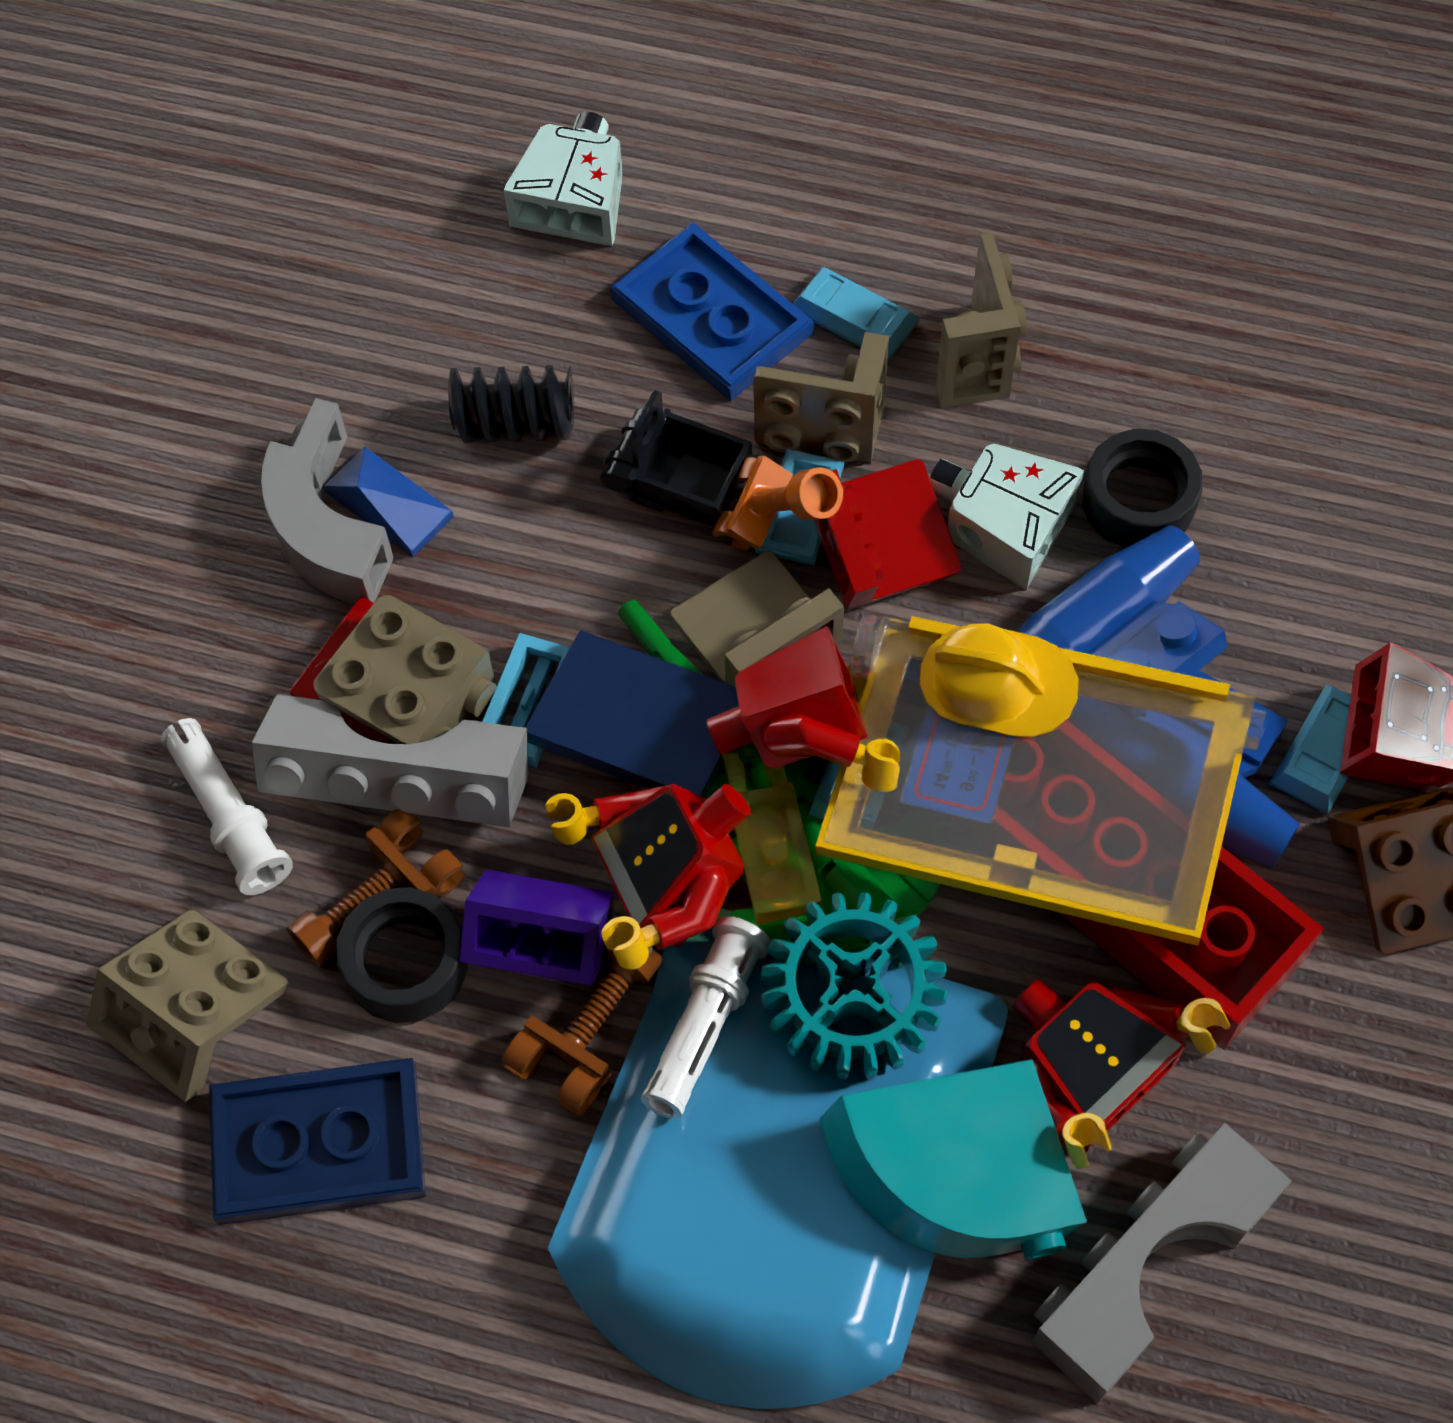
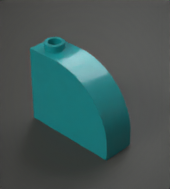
[819,1059,1087,1260]

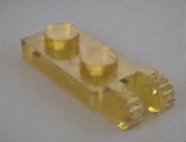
[723,753,822,925]

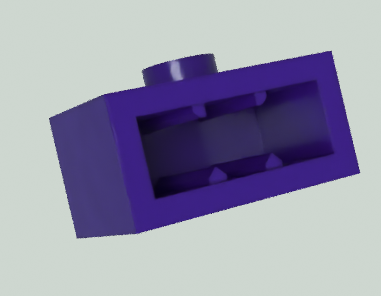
[460,870,615,986]

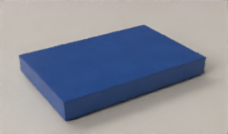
[610,222,814,401]

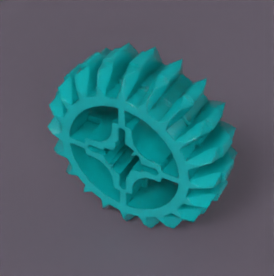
[761,892,948,1079]

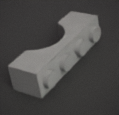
[252,694,528,827]
[1032,1123,1292,1404]

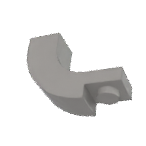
[261,398,394,604]

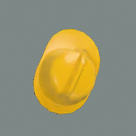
[920,623,1079,738]

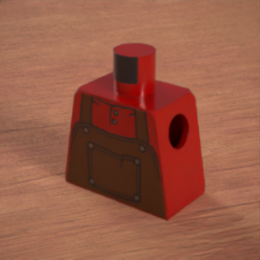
[1340,642,1453,791]

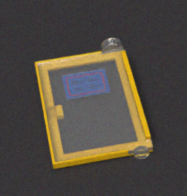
[816,612,1266,946]

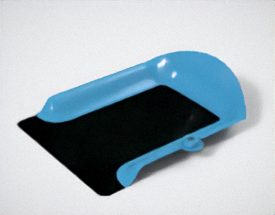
[548,908,1008,1409]

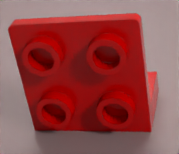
[814,459,962,611]

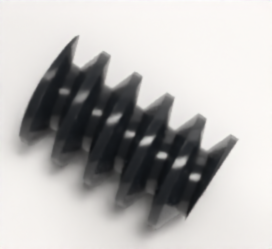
[448,365,575,443]

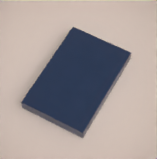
[525,630,739,798]
[209,1058,426,1225]

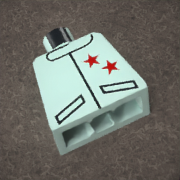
[504,111,622,246]
[930,444,1084,590]

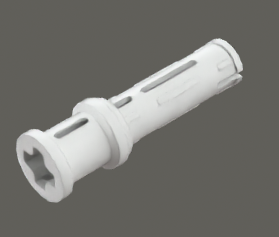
[161,718,293,895]
[640,916,771,1119]

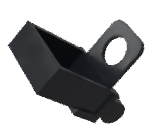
[600,390,752,526]

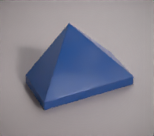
[324,447,454,557]

